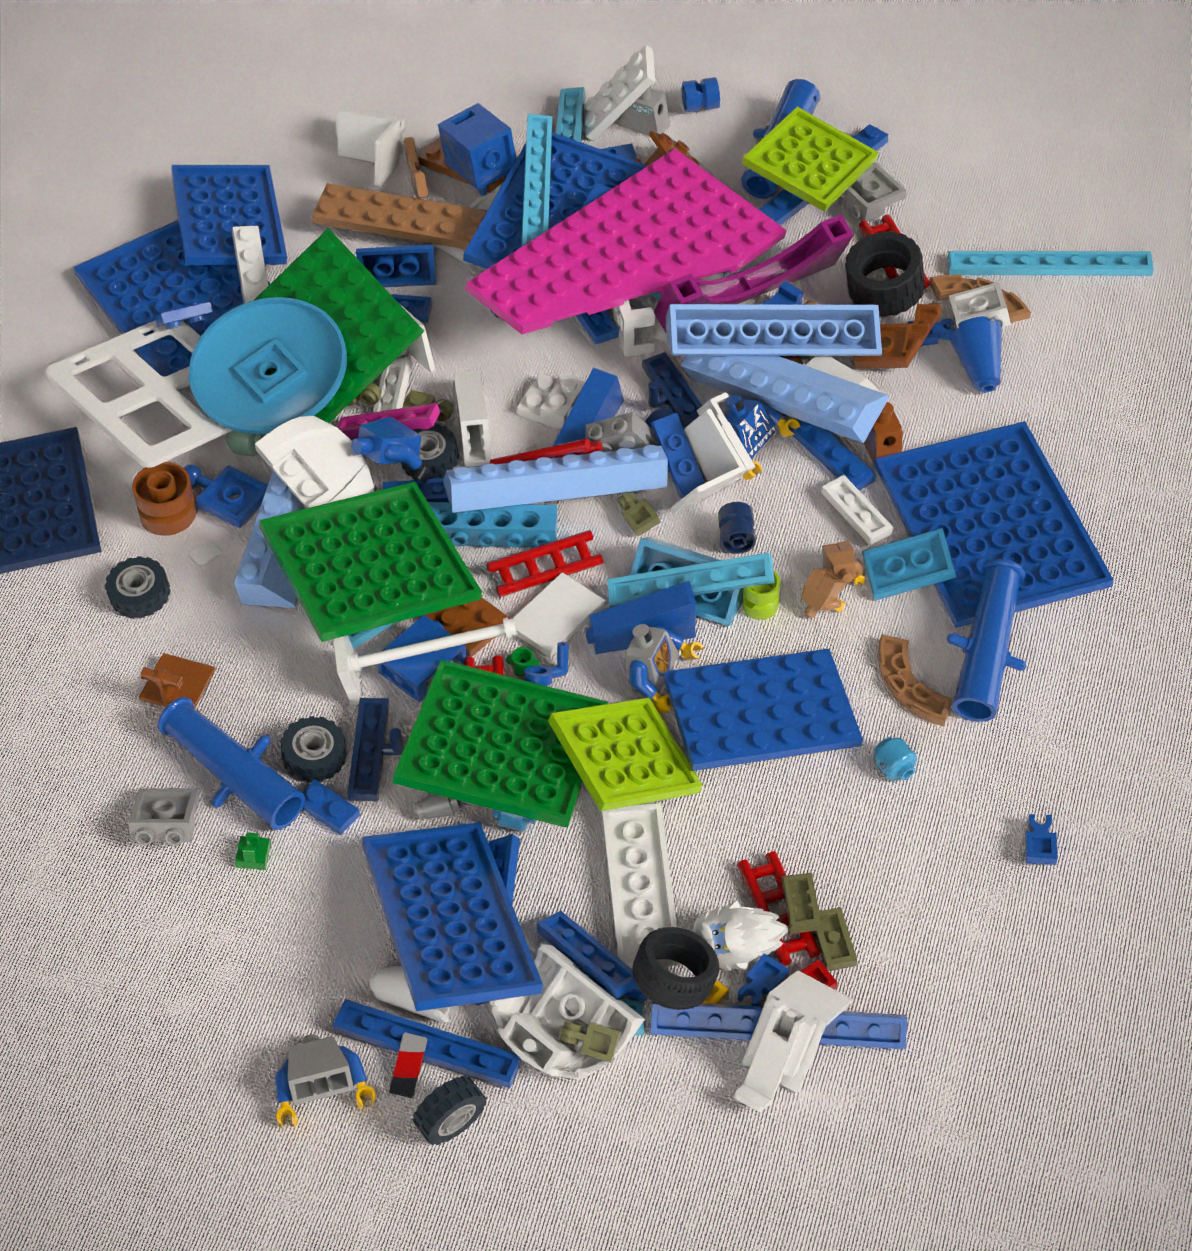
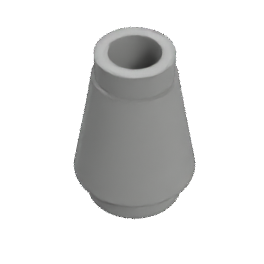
[415,794,461,820]

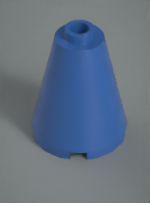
[949,316,1002,393]

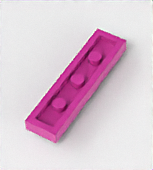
[336,403,440,441]

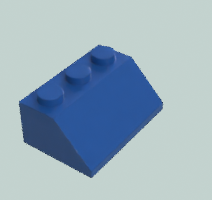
[356,245,436,288]

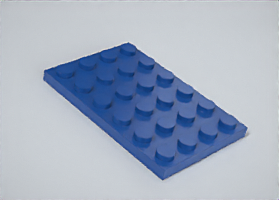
[171,165,287,266]
[663,649,863,771]

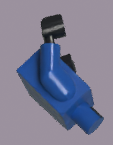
[351,417,432,483]

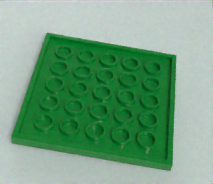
[253,228,425,423]
[259,482,482,642]
[393,660,608,828]

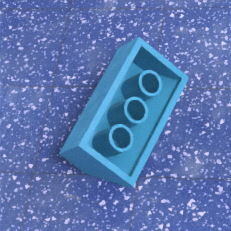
[630,537,743,626]

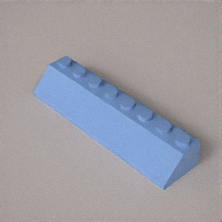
[666,304,882,356]
[680,356,889,443]
[443,445,668,513]
[234,471,306,608]

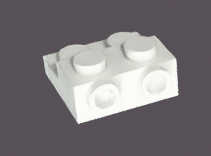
[949,282,1011,329]
[517,373,586,430]

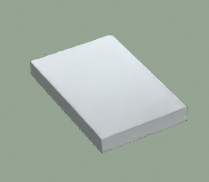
[514,573,605,658]

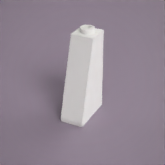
[453,370,491,467]

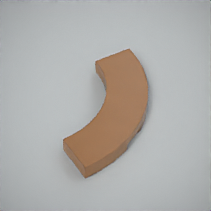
[403,137,428,199]
[929,275,1030,323]
[878,634,952,727]

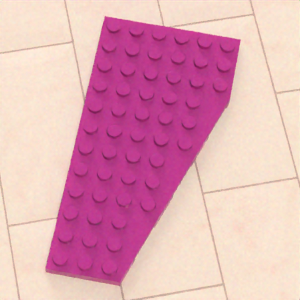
[465,149,787,334]

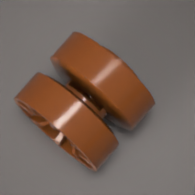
[132,462,197,536]

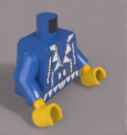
[724,394,800,480]

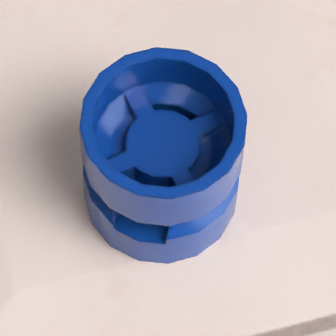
[681,77,720,113]

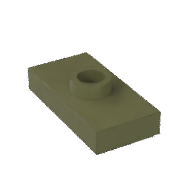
[782,873,821,934]

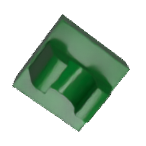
[235,833,271,870]

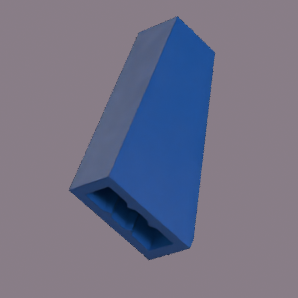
[553,367,624,446]
[585,581,696,655]

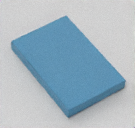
[862,528,957,601]

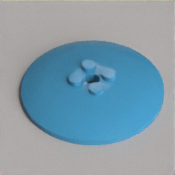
[189,297,347,434]

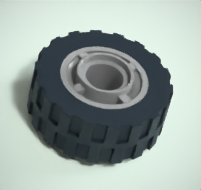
[401,423,459,480]
[105,556,171,619]
[281,716,346,783]
[413,1076,487,1145]

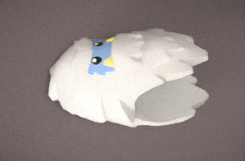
[689,900,789,971]

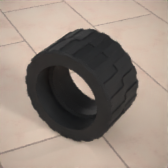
[845,231,925,317]

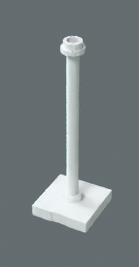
[333,617,517,705]

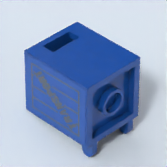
[437,103,517,196]

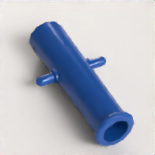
[741,79,820,199]
[947,558,1026,722]
[157,697,305,830]

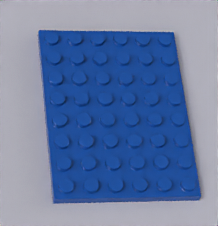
[463,133,647,311]
[73,220,271,391]
[874,421,1114,628]

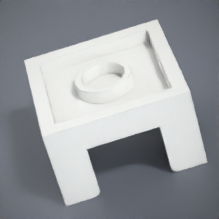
[613,300,655,357]

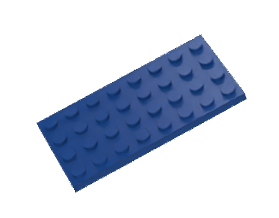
[362,822,543,1012]

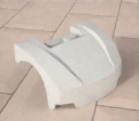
[255,416,374,508]
[489,944,645,1079]

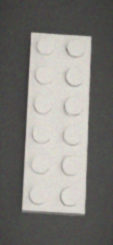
[602,803,681,968]

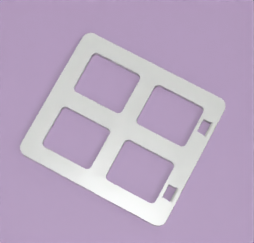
[46,321,233,468]

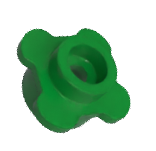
[506,647,540,676]

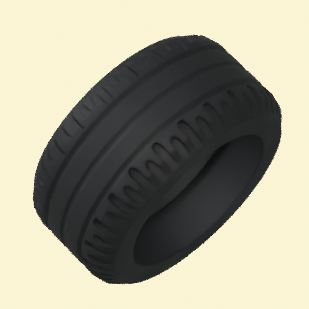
[632,927,719,1010]

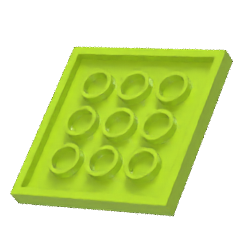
[742,106,879,212]
[548,698,703,812]

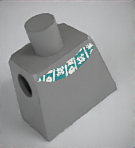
[618,86,670,136]

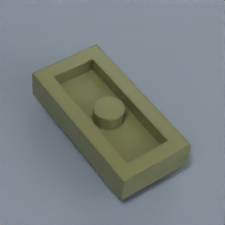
[814,907,857,971]

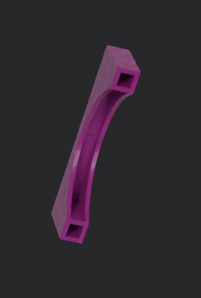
[654,214,854,333]

